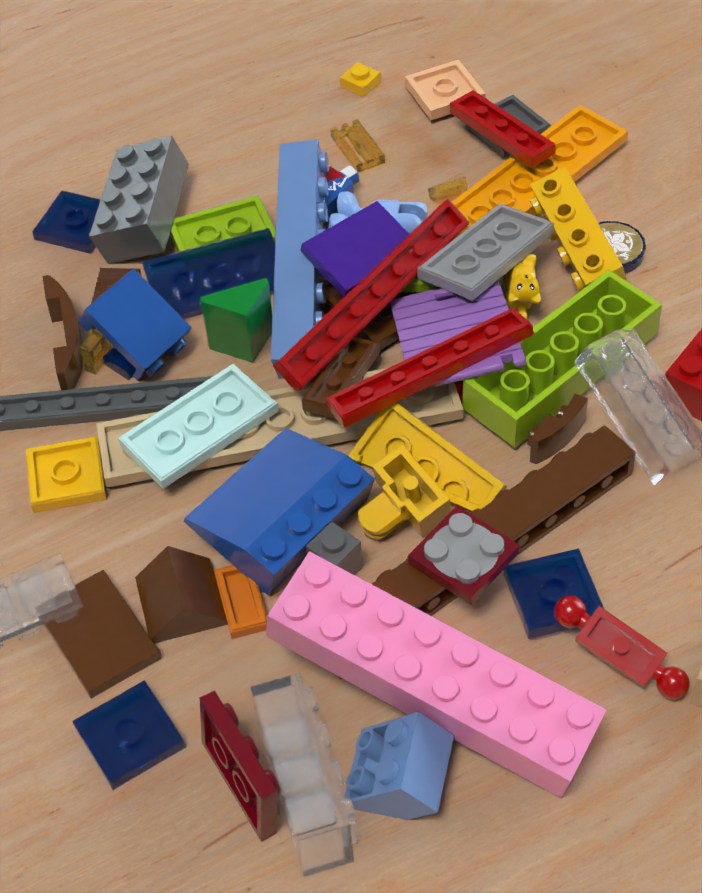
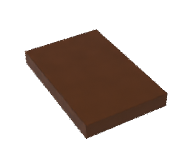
[35,569,161,699]

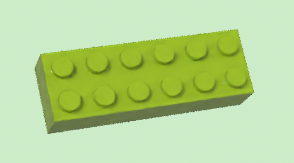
[463,269,662,448]

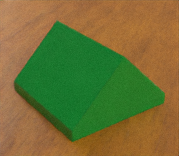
[200,278,273,363]

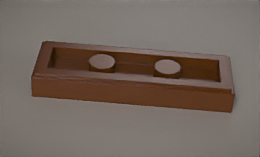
[302,337,380,418]

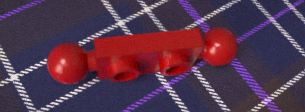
[554,596,690,700]

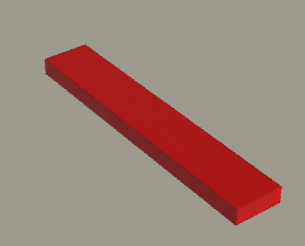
[325,307,534,428]

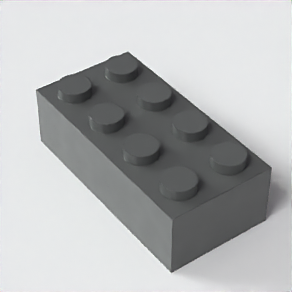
[89,136,189,264]

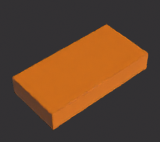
[214,565,267,639]

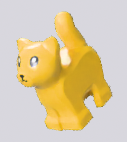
[504,254,541,319]

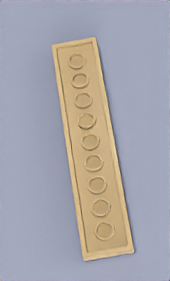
[96,368,463,488]

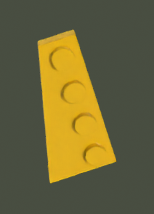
[348,402,507,511]

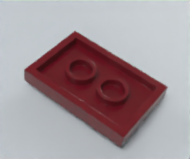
[199,690,281,842]

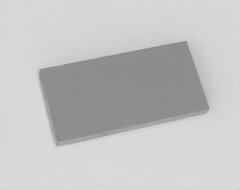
[417,203,554,301]

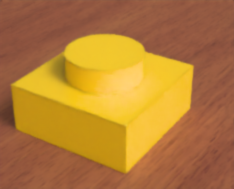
[340,62,381,97]

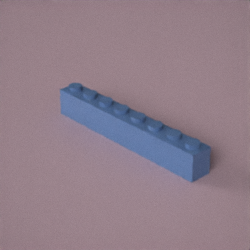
[271,139,329,379]

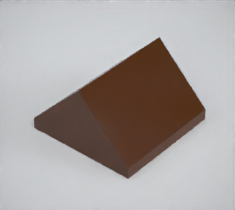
[135,546,228,644]

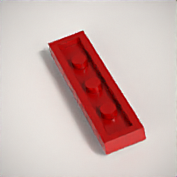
[450,90,556,168]

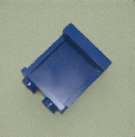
[78,268,192,381]

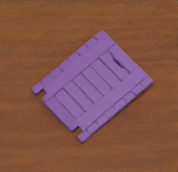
[390,280,527,387]

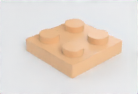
[405,59,485,120]

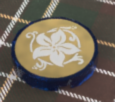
[598,221,646,273]

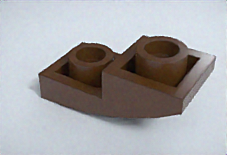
[527,393,588,464]

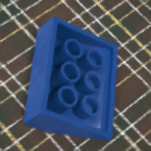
[184,428,375,595]

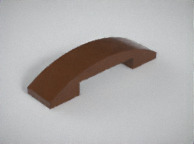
[42,275,83,390]

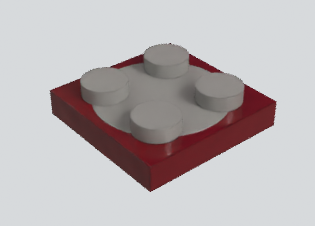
[408,505,520,605]

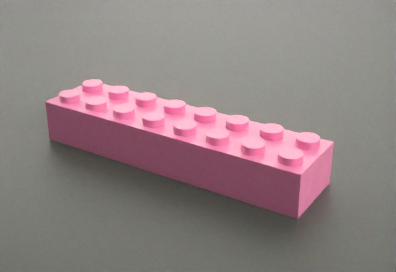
[266,551,606,798]

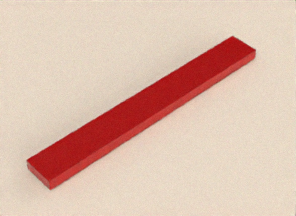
[272,198,470,392]

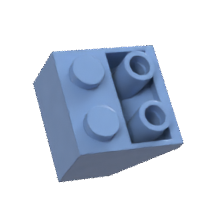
[342,711,454,820]

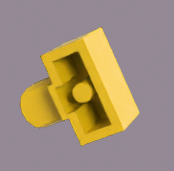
[358,444,451,540]

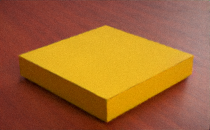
[26,436,107,513]

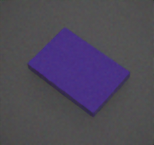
[300,201,409,297]

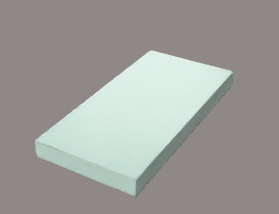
[118,364,278,489]

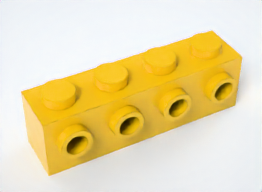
[529,166,627,292]

